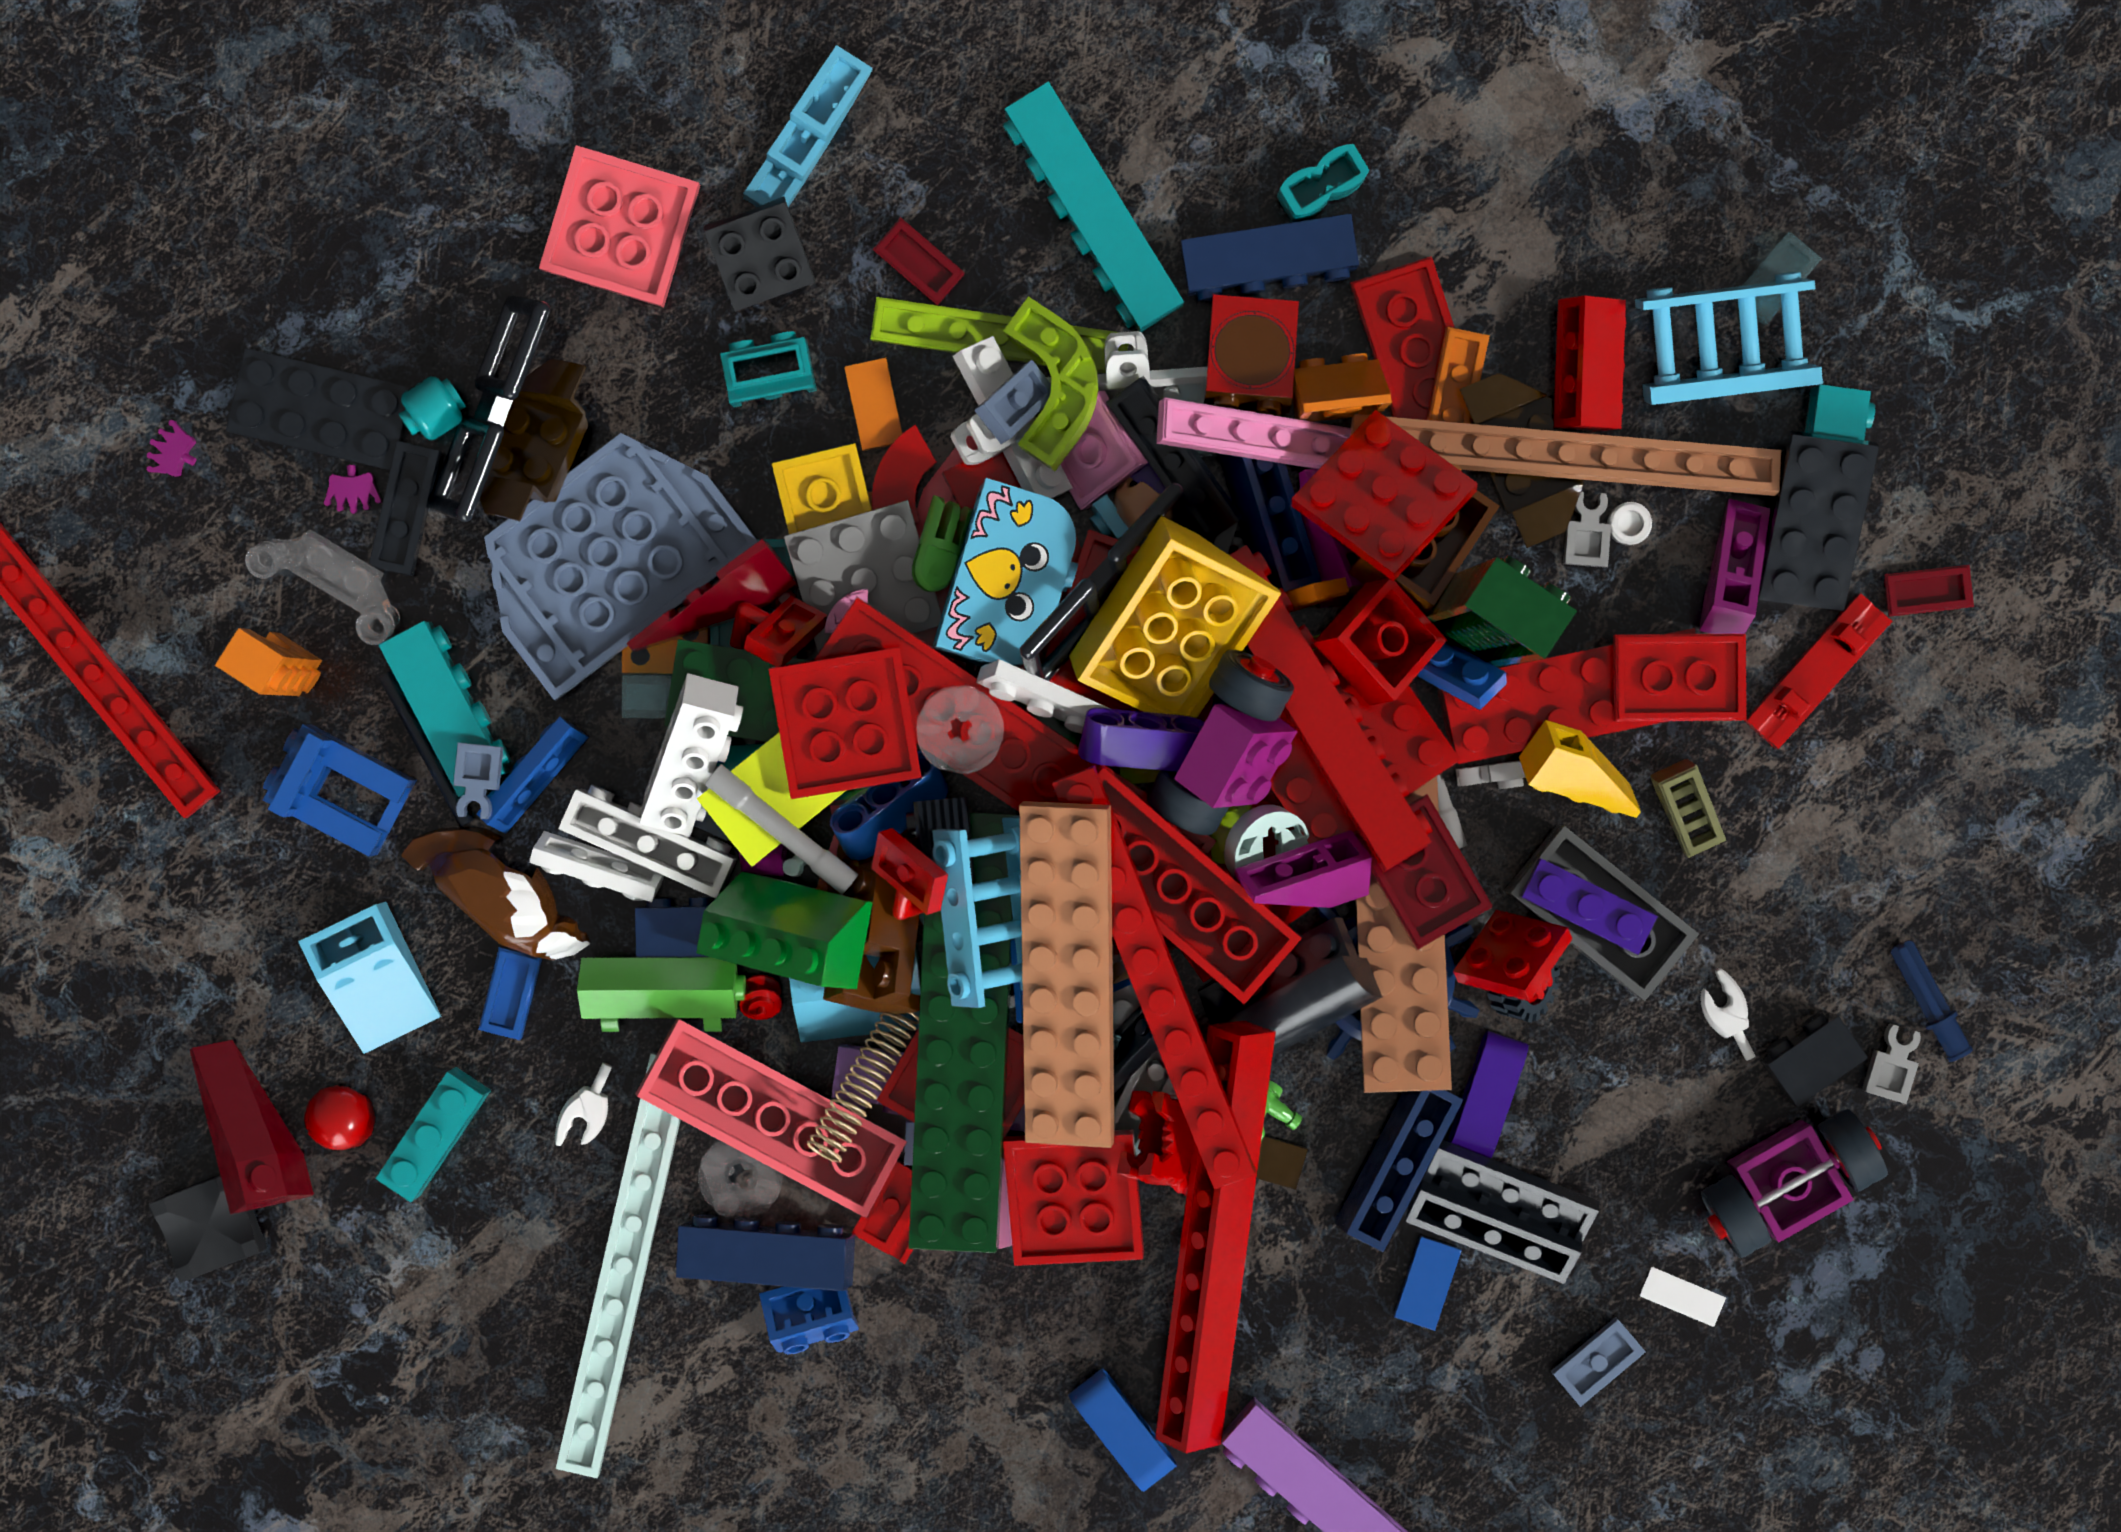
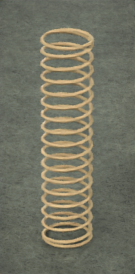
[807,1013,919,1162]

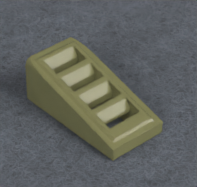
[1650,759,1726,858]

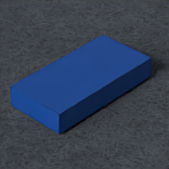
[478,946,542,1040]
[1393,1235,1462,1331]

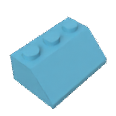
[789,943,921,1042]

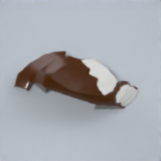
[401,826,591,961]

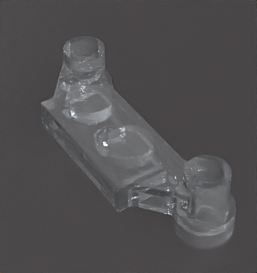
[245,529,400,645]

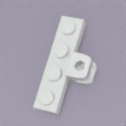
[1046,331,1207,404]
[951,336,1073,499]

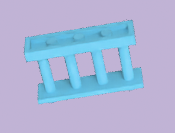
[1635,272,1823,405]
[932,815,1023,1008]

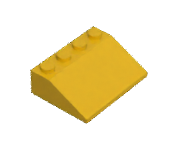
[1069,516,1281,718]

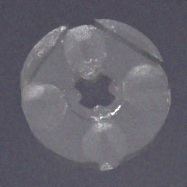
[916,685,1004,774]
[698,1140,784,1218]

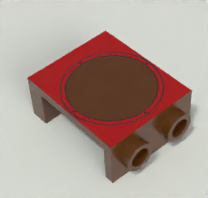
[1204,294,1299,416]

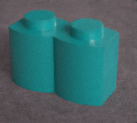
[1277,144,1369,223]

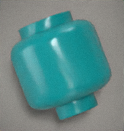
[399,376,466,440]

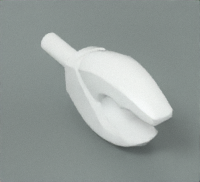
[1700,968,1755,1061]
[555,1062,612,1146]

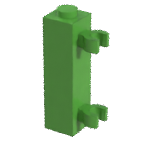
[577,957,746,1032]

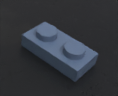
[974,360,1051,444]
[1551,1317,1645,1407]

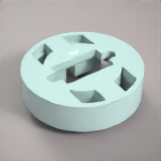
[1224,805,1309,884]

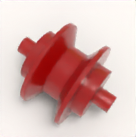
[739,975,782,1020]

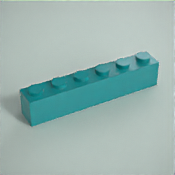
[1002,81,1184,332]

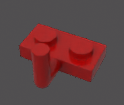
[729,596,827,667]
[871,828,948,920]

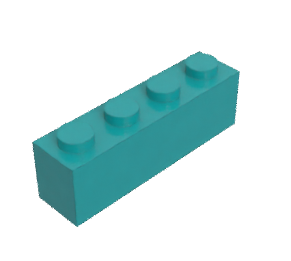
[379,621,511,797]

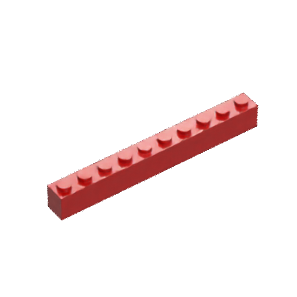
[1155,1021,1276,1453]

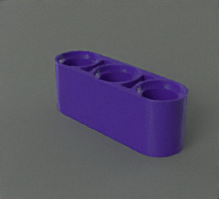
[1078,708,1205,772]
[1448,1030,1529,1158]

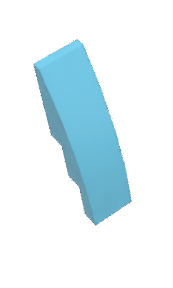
[743,45,873,207]

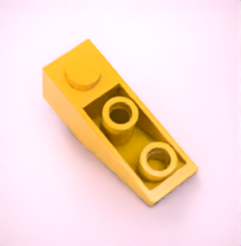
[1519,720,1641,818]

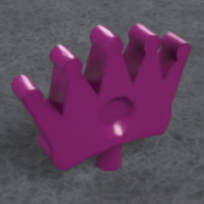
[147,420,197,477]
[324,465,382,514]

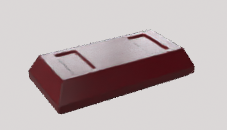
[873,217,965,306]
[1884,565,1974,617]

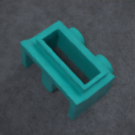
[720,331,817,407]

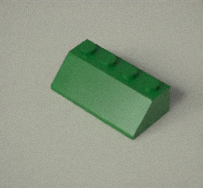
[696,871,873,989]

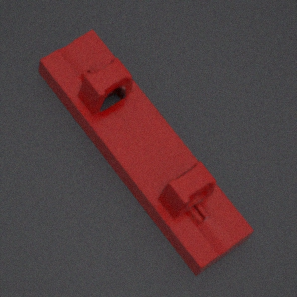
[1744,593,1893,749]

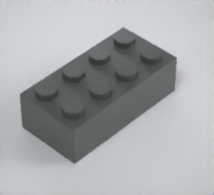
[1504,824,1699,1001]

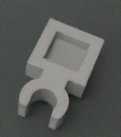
[1563,492,1611,568]
[1455,760,1526,789]
[1862,1023,1921,1104]

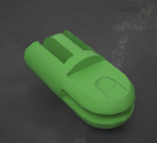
[912,495,974,592]

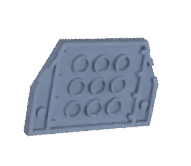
[484,433,758,700]

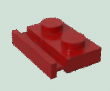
[852,1160,913,1264]

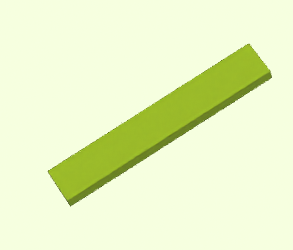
[870,297,1129,374]

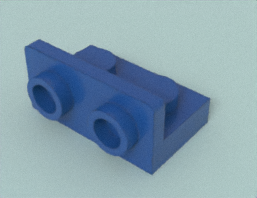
[759,1286,859,1354]

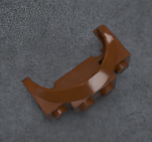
[817,829,920,1014]

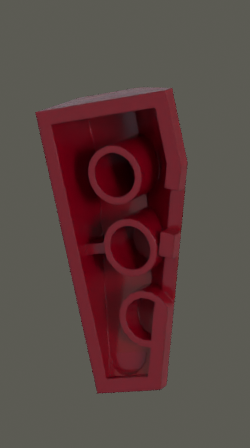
[626,539,798,651]
[190,1040,314,1215]

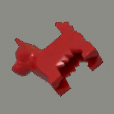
[1117,1090,1194,1196]

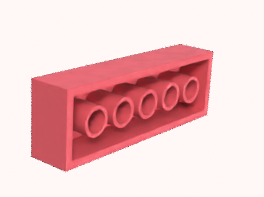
[635,1018,907,1218]

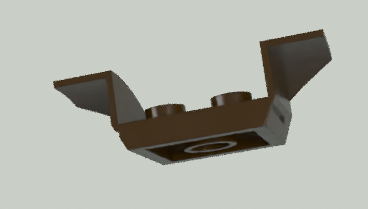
[480,359,588,522]
[1460,373,1584,548]

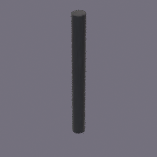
[378,671,475,828]

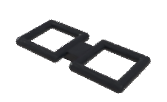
[429,295,550,522]
[1020,483,1189,681]

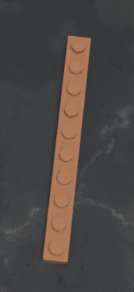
[1351,414,1781,496]

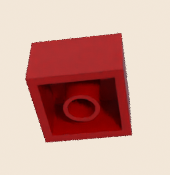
[1313,578,1447,705]

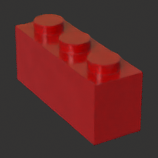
[1554,295,1626,432]

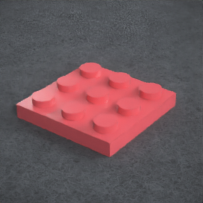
[539,145,701,308]

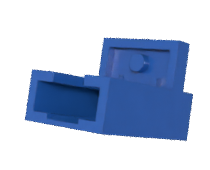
[263,724,417,856]

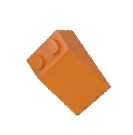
[1293,353,1392,422]

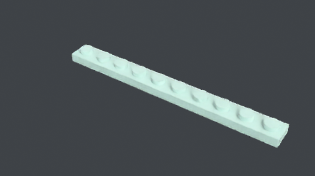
[556,1052,681,1478]

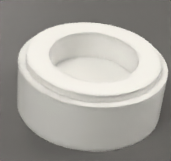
[1607,502,1652,545]

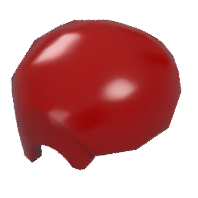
[304,1085,376,1150]

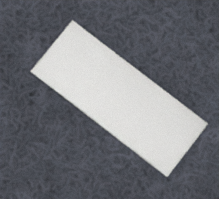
[1640,1267,1726,1327]

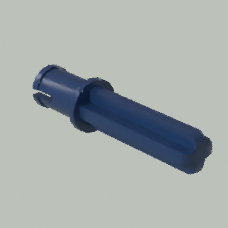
[1891,940,1973,1062]

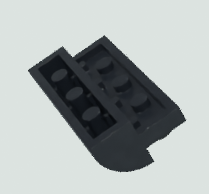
[1198,917,1382,1055]
[1405,1140,1600,1284]

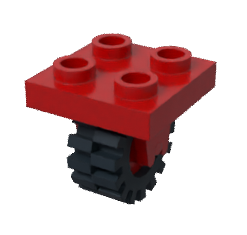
[1453,910,1572,1022]

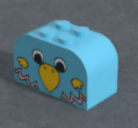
[932,478,1078,667]

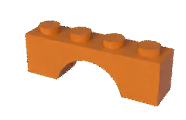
[215,628,322,696]

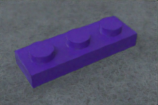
[1520,858,1658,955]

